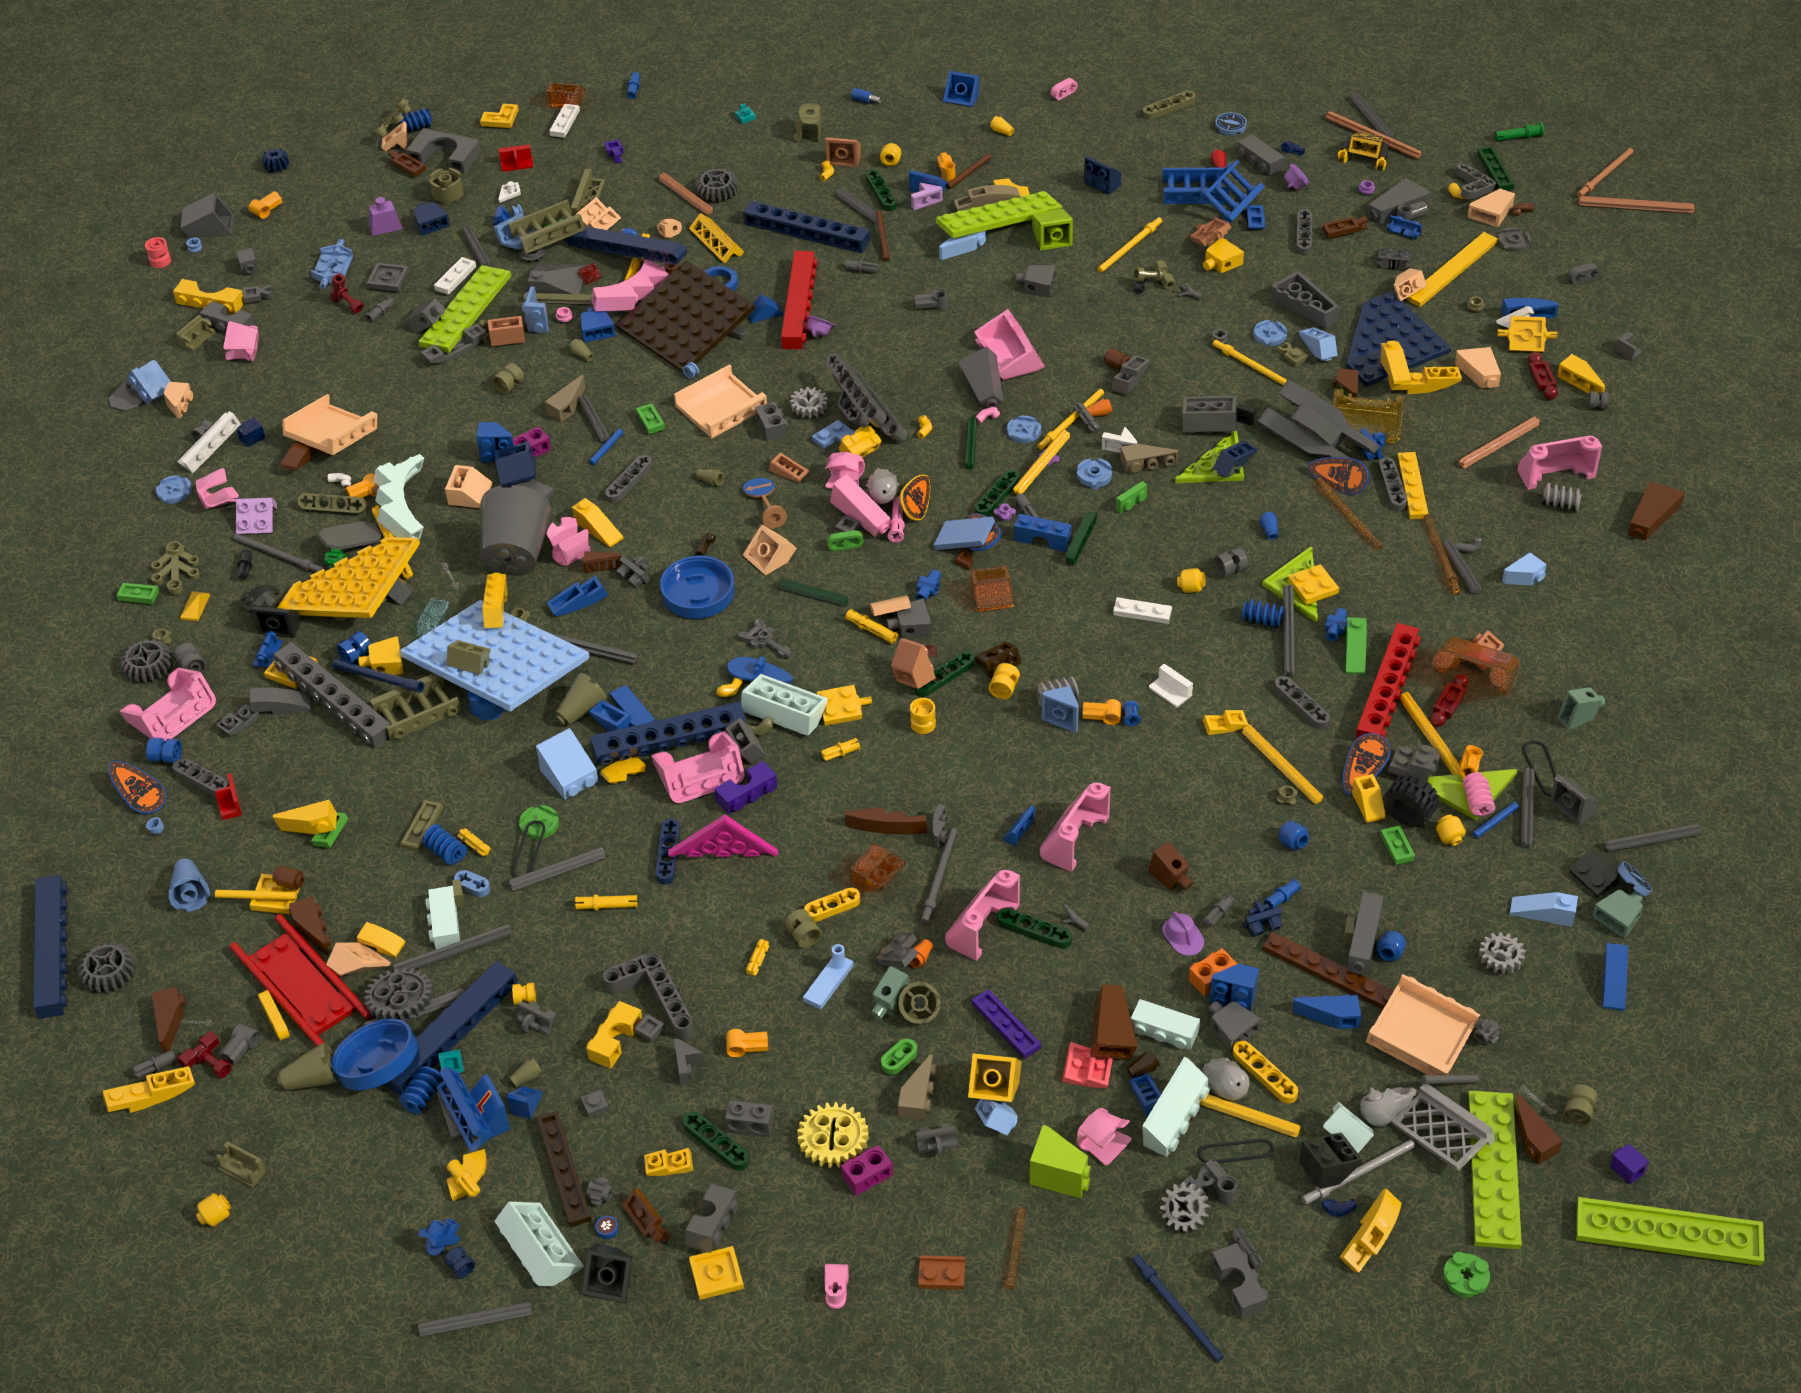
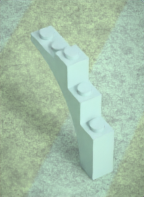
[373,454,424,540]

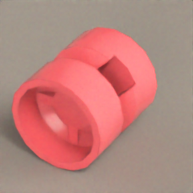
[145,237,171,268]

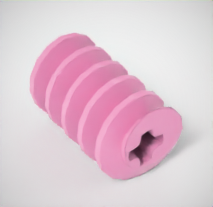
[1462,772,1495,816]

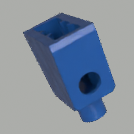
[581,307,615,343]

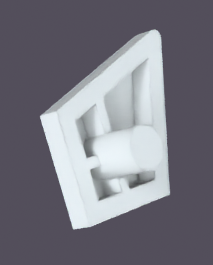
[498,181,521,203]

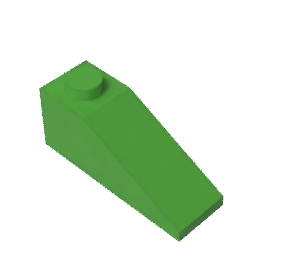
[1345,617,1367,675]

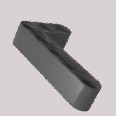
[603,953,694,1041]

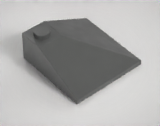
[528,263,588,294]

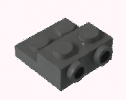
[1389,744,1440,782]

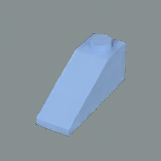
[939,231,986,260]
[1298,327,1337,361]
[1510,892,1578,927]

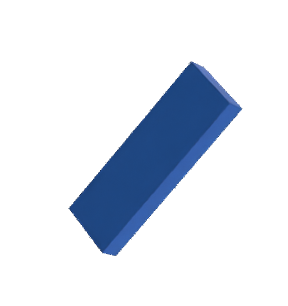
[610,685,655,724]

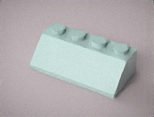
[741,674,828,736]
[1142,1057,1210,1157]
[495,1202,584,1286]

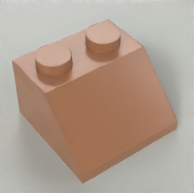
[825,138,861,167]

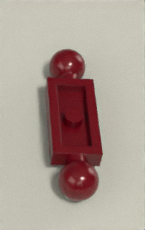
[1528,352,1558,400]
[1430,674,1469,727]

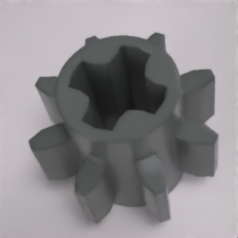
[1473,1018,1500,1045]
[586,1177,614,1206]

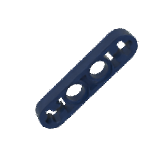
[656,818,680,885]

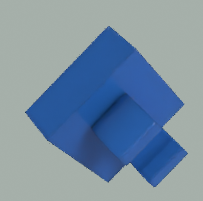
[492,205,512,226]

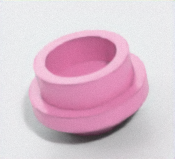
[556,307,573,322]

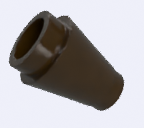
[1126,1051,1160,1079]

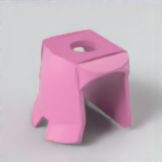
[224,321,259,361]
[825,452,865,488]
[196,468,239,509]
[546,517,590,566]
[1077,1108,1132,1166]

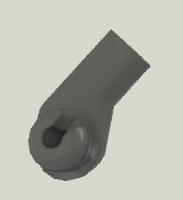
[1456,537,1482,553]

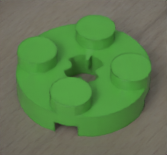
[1443,1252,1490,1298]

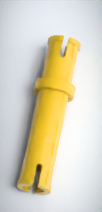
[845,609,898,644]
[575,895,638,911]

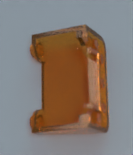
[1431,637,1520,695]

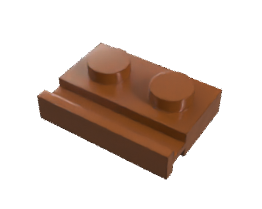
[918,1255,965,1290]

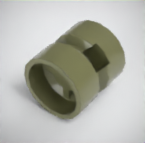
[491,363,524,395]
[784,909,822,948]
[1563,1084,1598,1126]

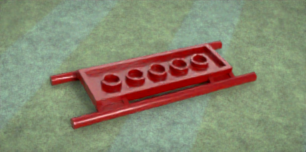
[229,914,372,1046]

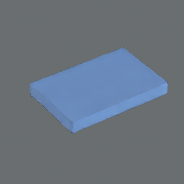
[934,517,995,550]

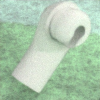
[328,473,352,487]

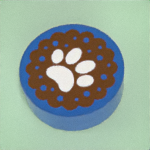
[595,1216,619,1239]

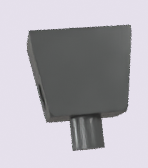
[1016,265,1056,298]
[405,298,445,333]
[886,599,932,638]
[1209,1001,1261,1052]

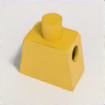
[1203,237,1244,273]
[358,636,404,675]

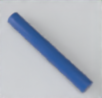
[589,429,623,466]
[1472,802,1519,839]

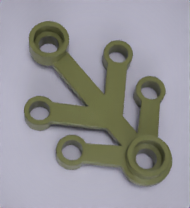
[373,97,411,138]
[151,541,200,595]

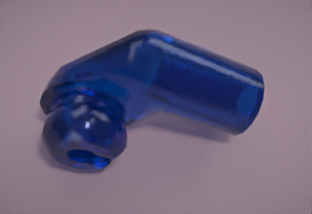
[1281,142,1305,156]
[1322,1198,1357,1217]

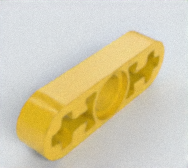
[804,888,860,922]
[258,990,290,1041]

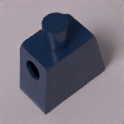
[413,202,450,236]

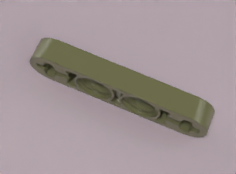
[1143,91,1196,120]
[298,493,368,513]

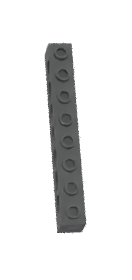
[274,642,391,748]

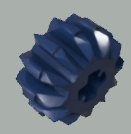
[262,148,289,173]

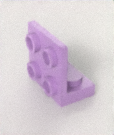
[236,498,277,534]

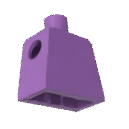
[369,197,403,236]

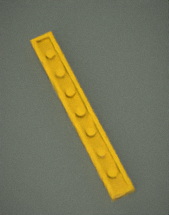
[1406,232,1498,307]

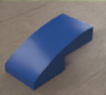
[1246,205,1265,229]

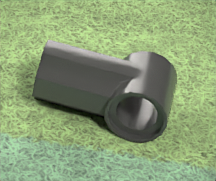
[1396,201,1428,221]
[915,289,948,311]
[219,1023,261,1065]
[1200,1160,1238,1205]

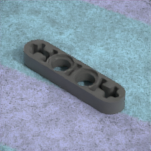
[1296,209,1312,255]
[605,455,652,503]
[1378,457,1407,511]
[1274,676,1330,729]
[173,758,230,797]

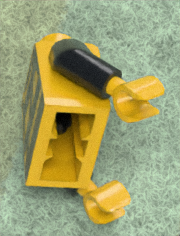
[1338,132,1388,171]

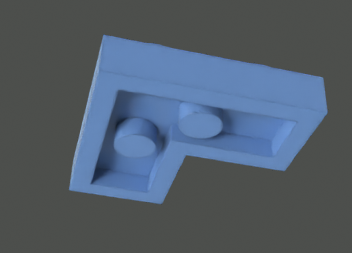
[812,420,854,449]

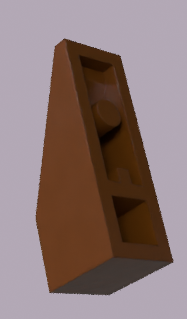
[152,986,186,1053]
[1514,1094,1562,1165]

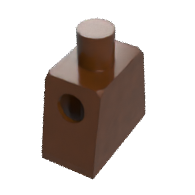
[1148,841,1193,891]

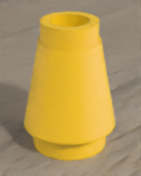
[990,116,1014,136]

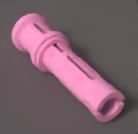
[888,496,905,542]

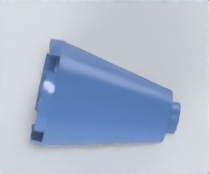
[168,859,210,911]

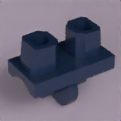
[1242,901,1282,937]

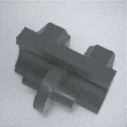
[617,556,651,588]
[516,1001,556,1036]
[916,1123,958,1155]

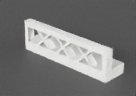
[177,411,241,473]

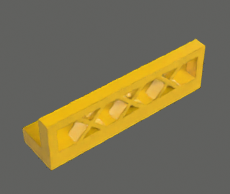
[689,213,744,263]

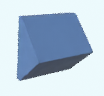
[1042,686,1079,733]

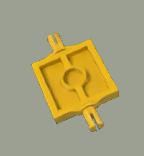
[1497,316,1557,352]
[817,685,872,726]

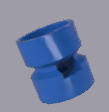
[336,631,371,664]
[146,737,182,764]

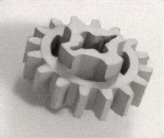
[790,387,828,418]
[1478,932,1526,974]
[1160,1182,1210,1232]

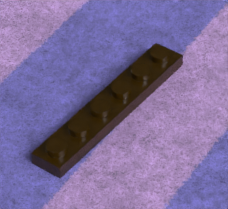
[537,1111,592,1227]

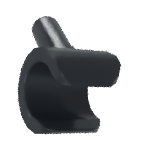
[1133,278,1147,294]

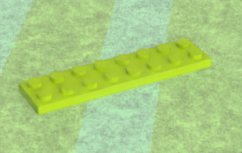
[936,191,1063,238]
[418,265,511,353]
[1468,1091,1522,1249]
[1576,1197,1764,1266]

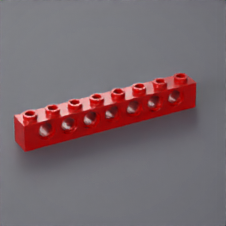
[1355,623,1421,740]

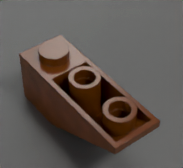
[289,897,331,955]

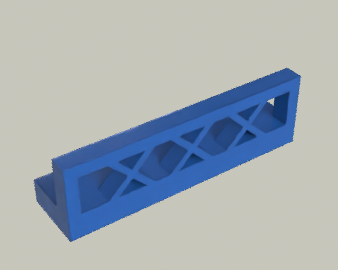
[436,1066,493,1152]

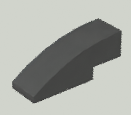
[1111,355,1151,395]
[250,688,312,715]

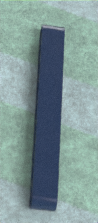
[564,226,687,265]

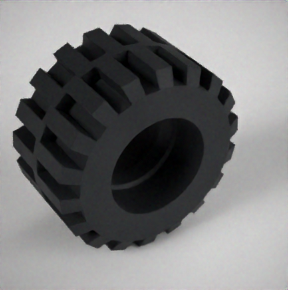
[1383,773,1440,827]

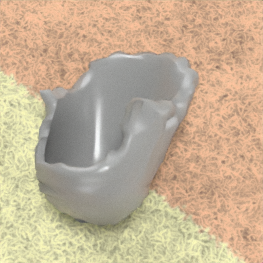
[865,468,899,505]
[1201,1058,1250,1100]
[1359,1087,1416,1127]

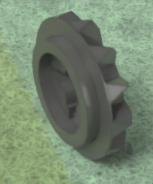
[519,247,545,263]

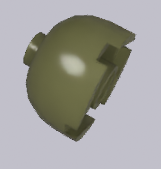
[898,981,941,1024]

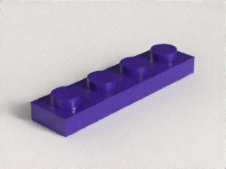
[972,989,1041,1059]

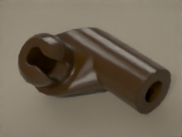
[695,533,716,556]

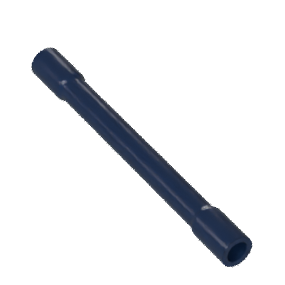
[332,659,424,693]

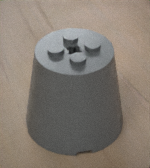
[480,485,553,576]

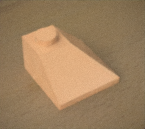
[743,525,797,575]
[326,942,391,976]

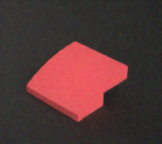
[1062,1042,1113,1088]

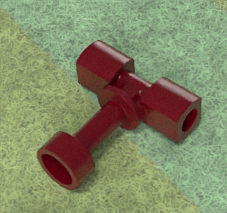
[330,273,364,314]
[177,1031,232,1078]

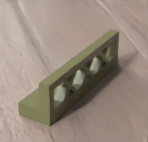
[571,169,605,216]

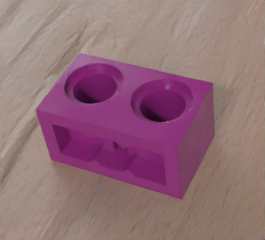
[513,426,551,457]
[841,1145,893,1196]

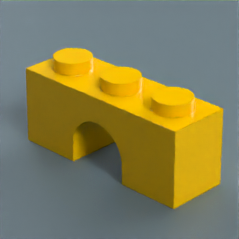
[586,1001,642,1069]

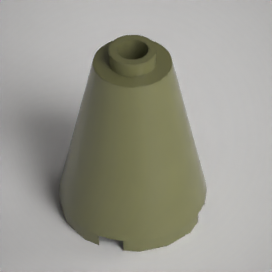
[555,673,607,725]
[277,1042,340,1090]

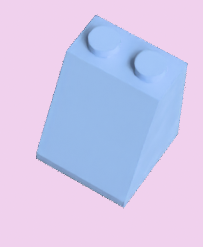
[536,728,598,799]

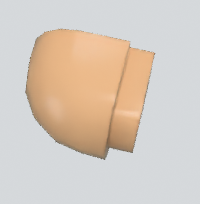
[657,219,682,238]

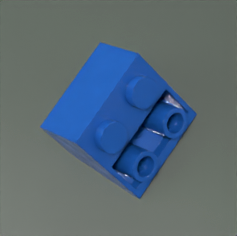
[476,422,514,462]
[1209,964,1259,1012]

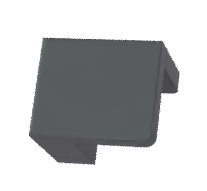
[1615,331,1642,361]
[387,577,414,605]

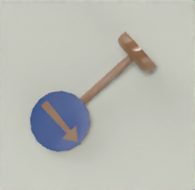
[743,478,787,529]

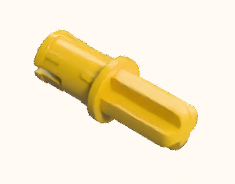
[821,738,860,761]
[447,1159,480,1197]

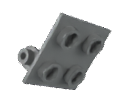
[1377,247,1412,270]

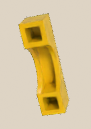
[173,279,244,314]
[482,573,508,628]

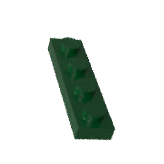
[1477,146,1515,190]

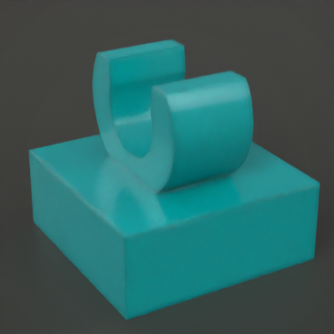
[735,103,756,124]
[439,1049,464,1073]

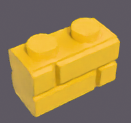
[839,426,881,458]

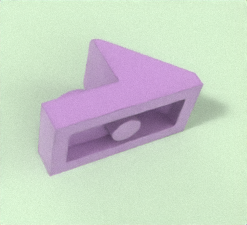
[911,183,943,210]

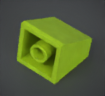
[1032,209,1073,250]
[1030,1125,1091,1198]

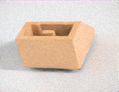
[445,465,492,508]

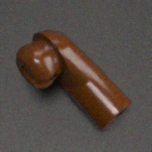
[1512,203,1534,216]

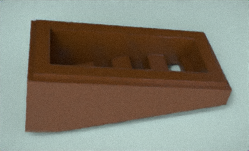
[583,551,622,573]

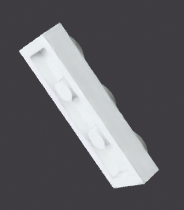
[550,104,580,138]
[434,257,476,295]
[1113,597,1172,624]

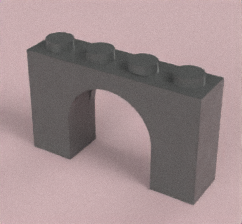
[406,128,481,174]

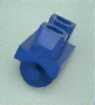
[1356,428,1386,461]
[418,1218,460,1255]

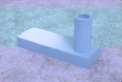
[803,944,854,1010]

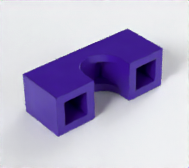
[714,761,777,814]

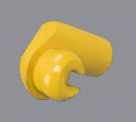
[820,161,834,181]
[1448,183,1468,200]
[917,415,932,439]
[717,678,742,697]

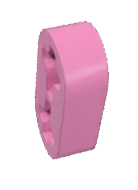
[1051,78,1078,100]

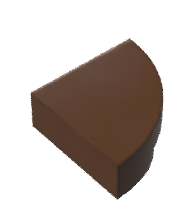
[954,549,973,570]

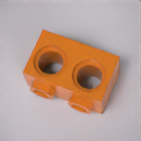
[1189,948,1237,997]

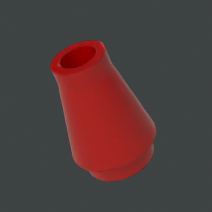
[1210,150,1226,168]

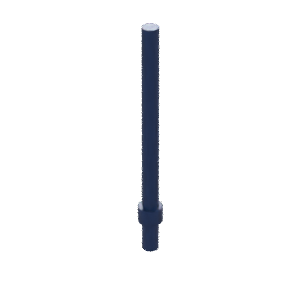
[1132,1254,1224,1363]

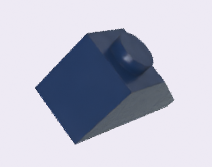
[1212,440,1258,478]

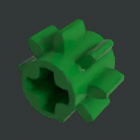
[325,548,347,569]

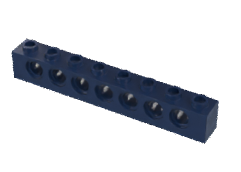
[743,201,870,253]
[589,702,747,765]

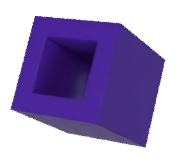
[1610,1144,1649,1184]

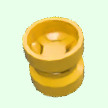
[512,982,536,1005]

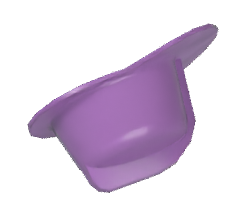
[1284,164,1308,190]
[806,316,837,338]
[1162,911,1204,955]

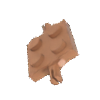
[1190,218,1231,246]

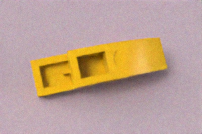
[1388,367,1462,394]
[103,1066,195,1113]
[1339,1188,1402,1273]

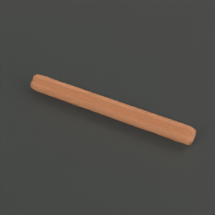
[1458,416,1540,469]

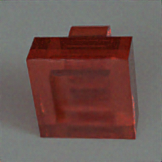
[578,263,602,285]

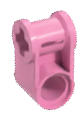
[825,1264,848,1309]

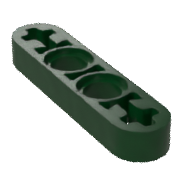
[866,169,897,211]
[975,470,1019,517]
[1066,511,1097,565]
[914,651,974,697]
[997,908,1072,949]
[683,1111,749,1171]

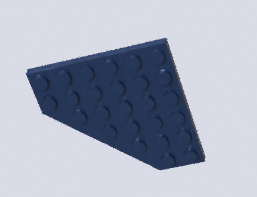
[1346,291,1451,387]

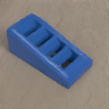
[1129,1073,1161,1118]

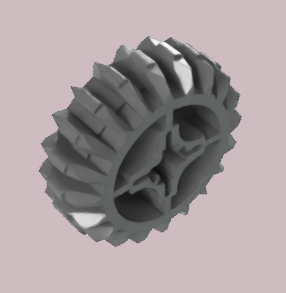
[695,168,738,203]
[120,638,173,683]
[78,941,136,994]

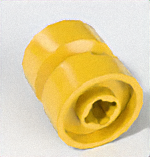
[988,663,1020,699]
[910,698,936,734]

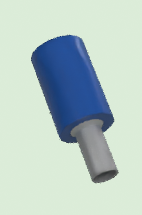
[851,88,881,103]

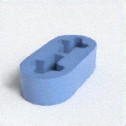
[454,870,490,897]

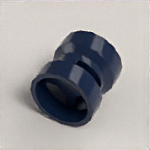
[444,1246,476,1279]

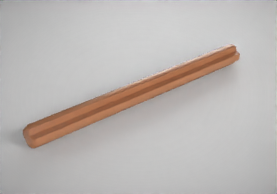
[1326,111,1422,159]
[1579,196,1695,213]

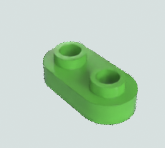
[827,530,864,551]
[881,1039,917,1074]

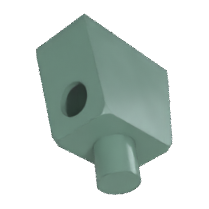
[1557,688,1605,730]
[1592,890,1643,939]
[871,966,910,1020]

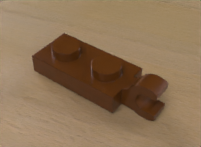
[388,150,426,177]
[1322,217,1368,239]
[622,1189,671,1243]

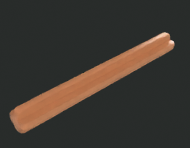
[659,173,713,215]

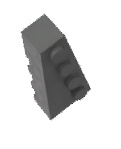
[1271,271,1340,329]

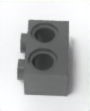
[755,402,789,441]
[725,1100,774,1138]

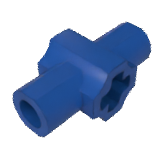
[915,569,941,602]
[1325,608,1347,641]

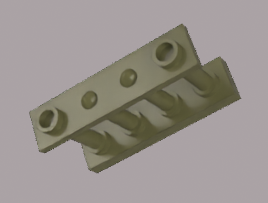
[508,200,585,254]
[370,673,461,741]

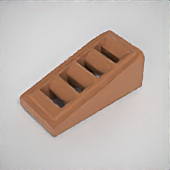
[769,452,809,483]

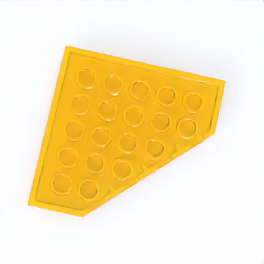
[277,537,420,618]

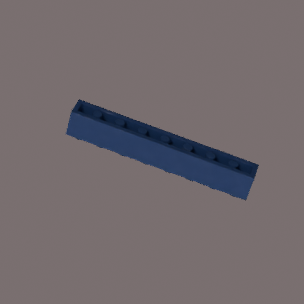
[34,875,68,1019]
[383,961,518,1096]

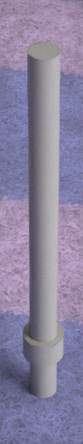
[1301,1140,1415,1205]

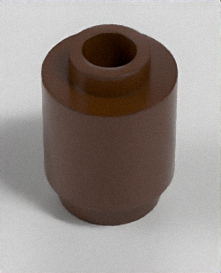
[1104,348,1131,370]
[272,866,305,891]

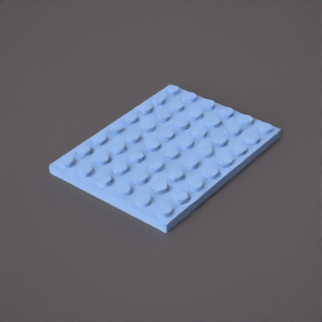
[400,600,589,711]

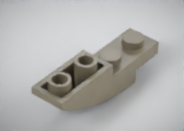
[954,185,1021,211]

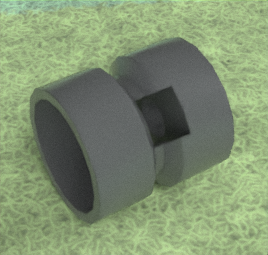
[1214,547,1248,578]
[174,643,207,674]

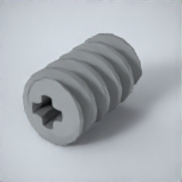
[1542,483,1582,512]
[1037,676,1079,707]

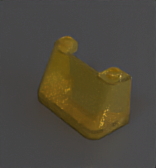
[1333,389,1406,443]

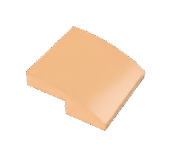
[576,197,621,230]
[870,595,911,616]

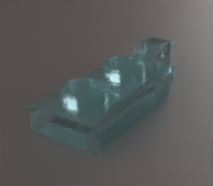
[417,598,449,639]

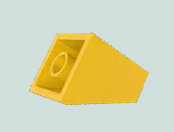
[968,1054,1022,1102]

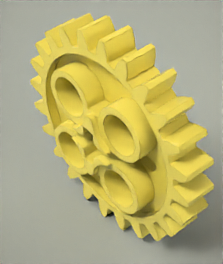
[797,1102,869,1168]

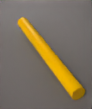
[215,890,297,900]

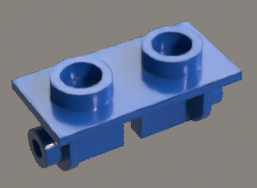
[1387,215,1422,239]
[253,631,283,668]

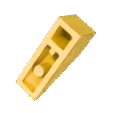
[1381,341,1411,384]
[1557,354,1605,393]
[572,498,623,547]
[273,800,337,834]

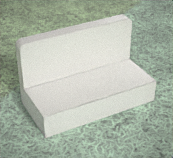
[1149,664,1193,707]

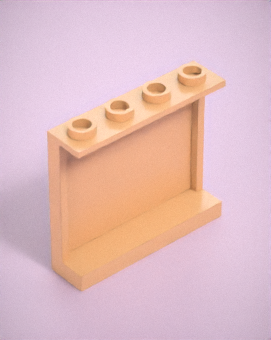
[674,365,767,438]
[282,394,377,455]
[1366,974,1480,1075]

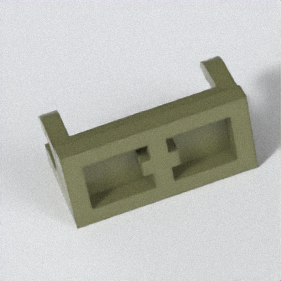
[176,315,215,352]
[447,640,491,674]
[216,1141,266,1188]

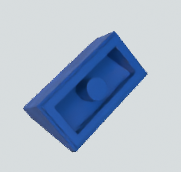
[1002,805,1035,845]

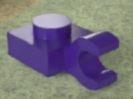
[604,139,624,164]

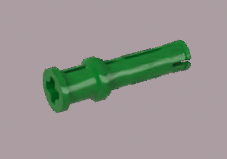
[1494,122,1544,142]

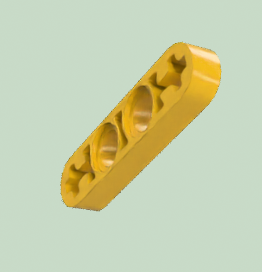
[1233,1041,1298,1104]

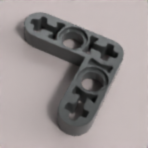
[1455,164,1496,199]

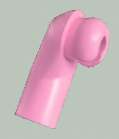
[975,406,1000,424]

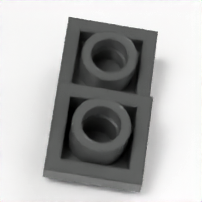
[216,704,261,736]
[933,803,948,849]

